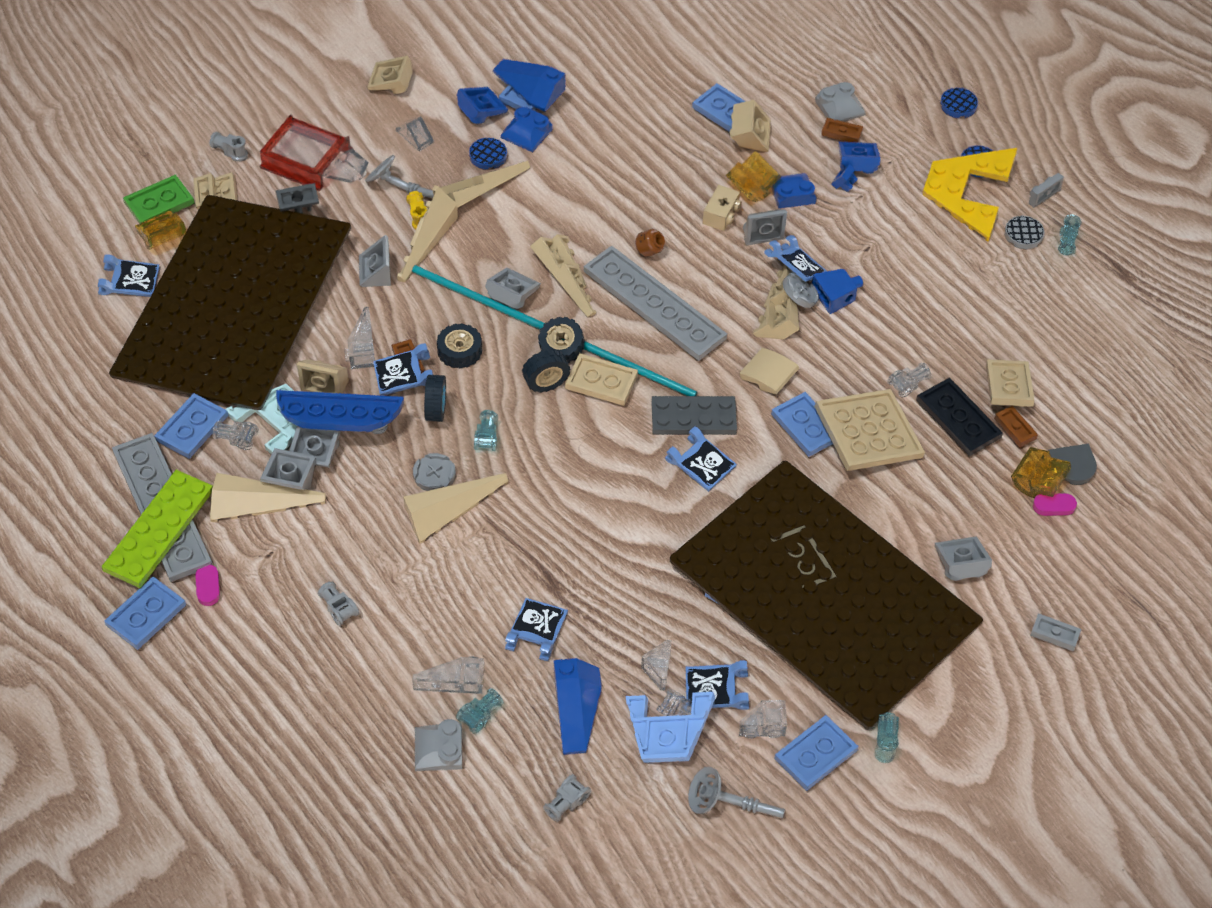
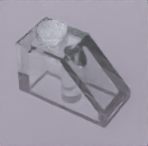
[322,148,369,183]

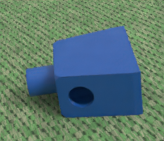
[812,269,863,314]

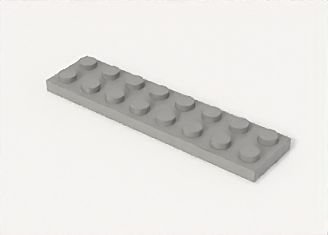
[583,246,727,361]
[112,433,212,582]

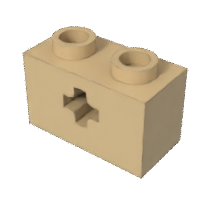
[703,185,742,231]

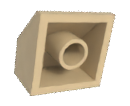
[730,100,771,152]
[297,359,349,394]

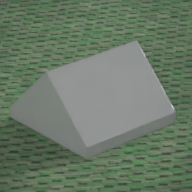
[359,235,391,287]
[260,448,316,490]

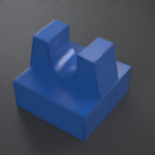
[831,164,858,192]

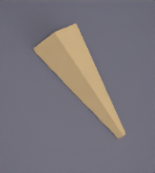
[440,161,530,208]
[397,185,458,282]
[530,234,597,317]
[753,264,799,340]
[210,473,326,522]
[403,473,508,544]

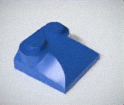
[457,87,508,124]
[500,107,553,153]
[838,142,881,174]
[769,173,816,209]

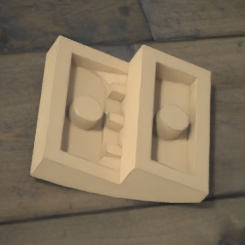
[193,172,238,209]
[739,348,799,394]

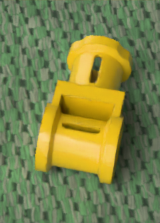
[406,191,427,230]

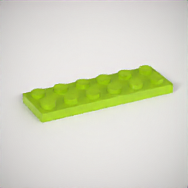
[101,470,213,589]

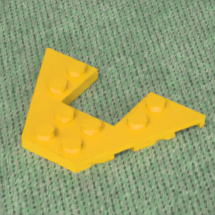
[923,148,1017,242]

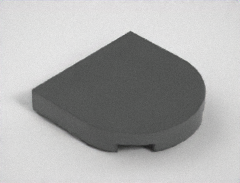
[1047,443,1097,485]

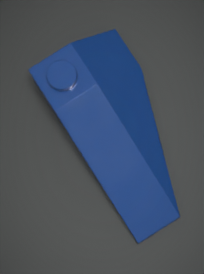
[493,59,566,112]
[554,658,602,755]

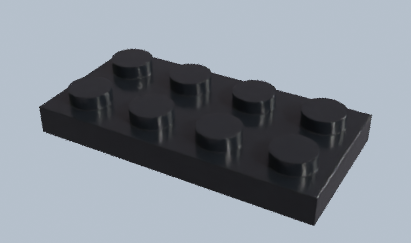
[916,377,1003,456]

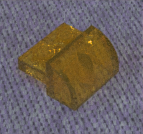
[725,150,781,202]
[135,211,186,250]
[1011,447,1071,498]

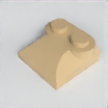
[367,55,413,94]

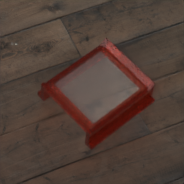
[260,114,353,192]

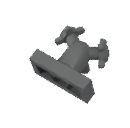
[275,183,319,213]

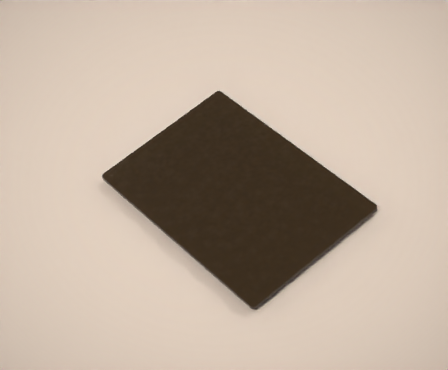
[109,195,351,410]
[669,461,983,730]

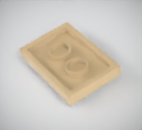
[565,353,638,406]
[986,359,1034,407]

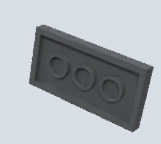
[651,396,737,435]

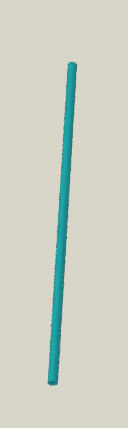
[412,265,698,396]

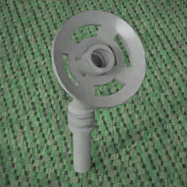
[365,155,434,199]
[688,767,785,819]

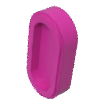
[1033,493,1077,516]
[196,565,220,606]

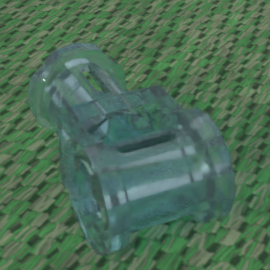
[1058,214,1081,256]
[474,410,498,451]
[456,689,504,734]

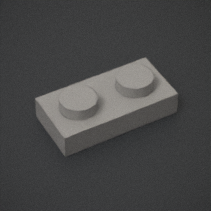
[1028,173,1064,208]
[1030,613,1082,651]

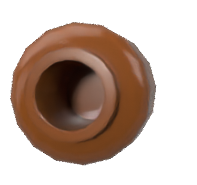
[635,229,665,257]

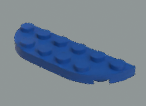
[276,390,404,432]

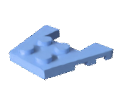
[626,692,715,763]

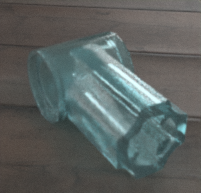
[874,712,899,763]

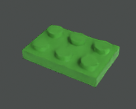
[123,174,195,227]

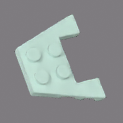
[225,384,297,455]

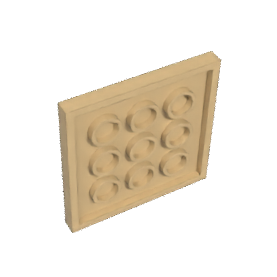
[814,389,925,471]

